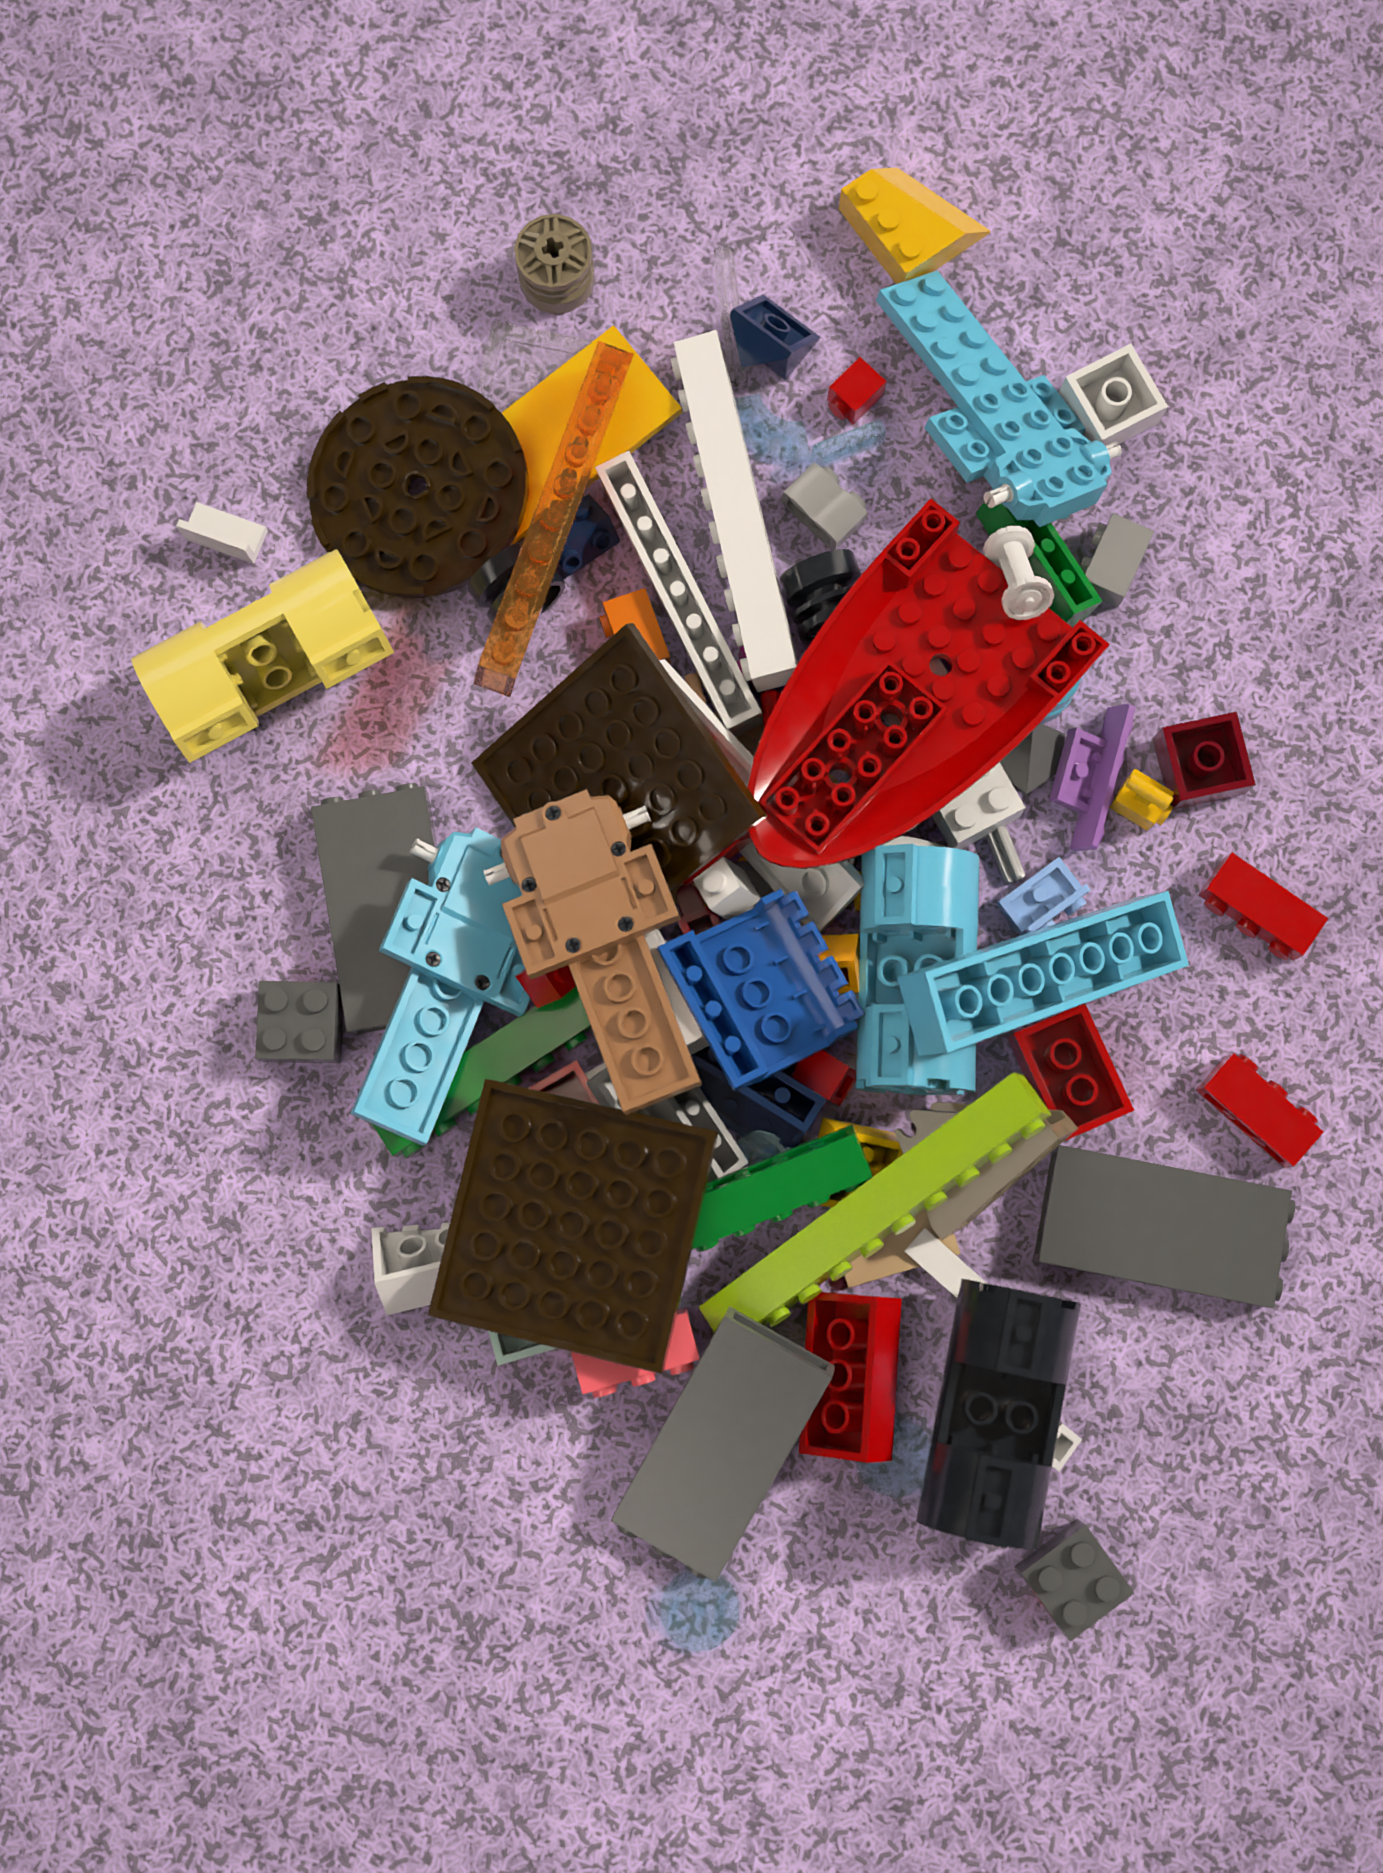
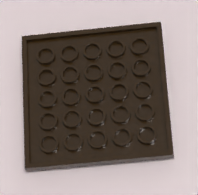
[471,623,767,893]
[427,1079,719,1374]

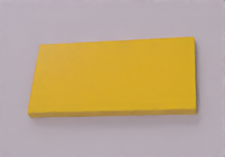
[502,325,683,545]

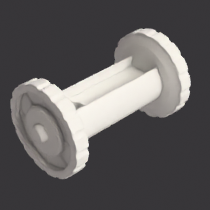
[983,526,1054,620]

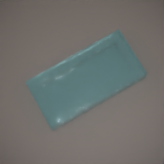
[810,420,886,467]

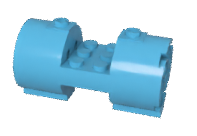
[856,844,979,1095]

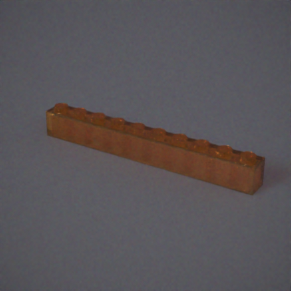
[473,340,634,697]

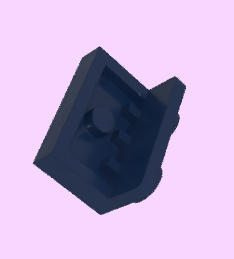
[527,494,620,580]

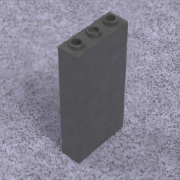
[311,783,437,1035]
[1033,1145,1295,1308]
[611,1306,835,1582]

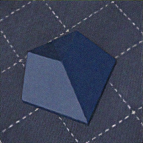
[730,294,820,380]

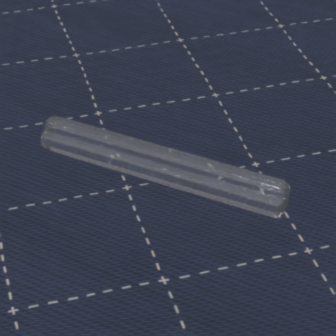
[713,245,749,387]

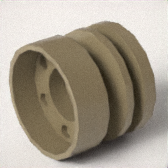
[514,214,595,314]

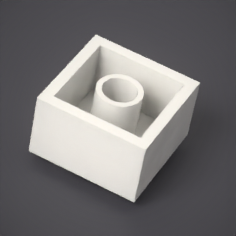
[1059,344,1168,445]

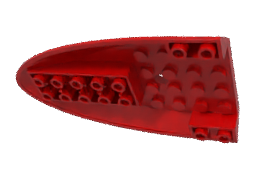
[748,498,1110,869]

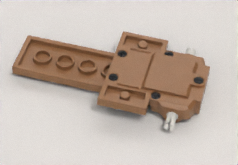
[483,789,702,1115]

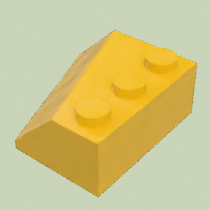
[839,168,991,284]

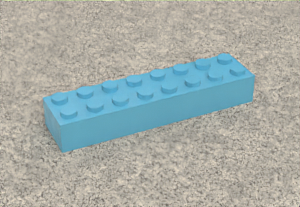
[897,891,1189,1056]

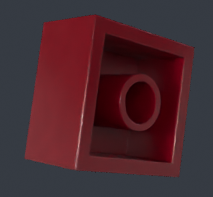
[1152,711,1256,810]

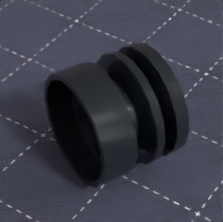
[779,549,862,642]

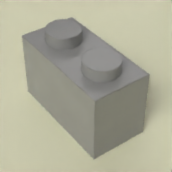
[1080,513,1154,608]

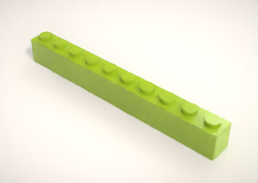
[699,1072,1052,1332]

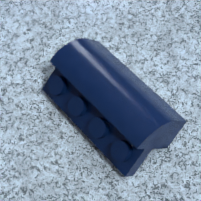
[691,1046,827,1156]

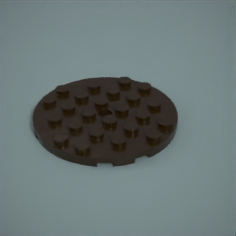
[306,376,529,598]

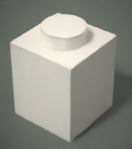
[693,857,761,920]

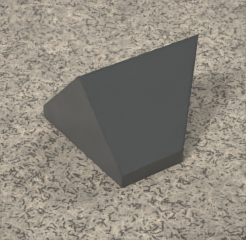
[1000,723,1065,795]

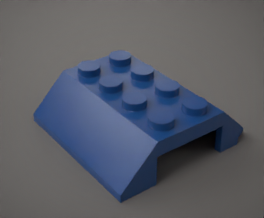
[657,889,866,1090]

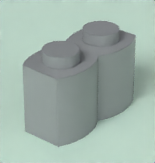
[781,462,868,551]

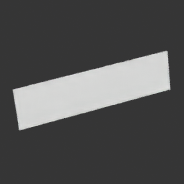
[904,1228,987,1298]

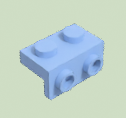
[997,857,1091,935]

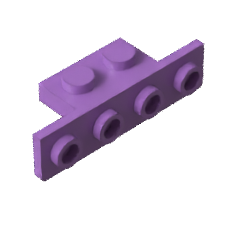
[1049,704,1135,851]

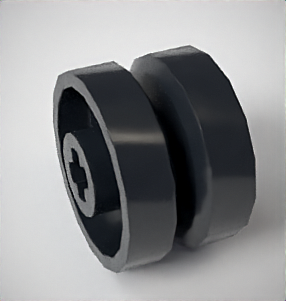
[467,539,565,634]

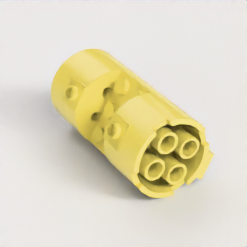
[131,549,395,763]

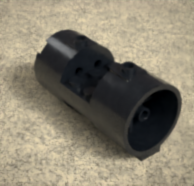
[916,1278,1081,1550]

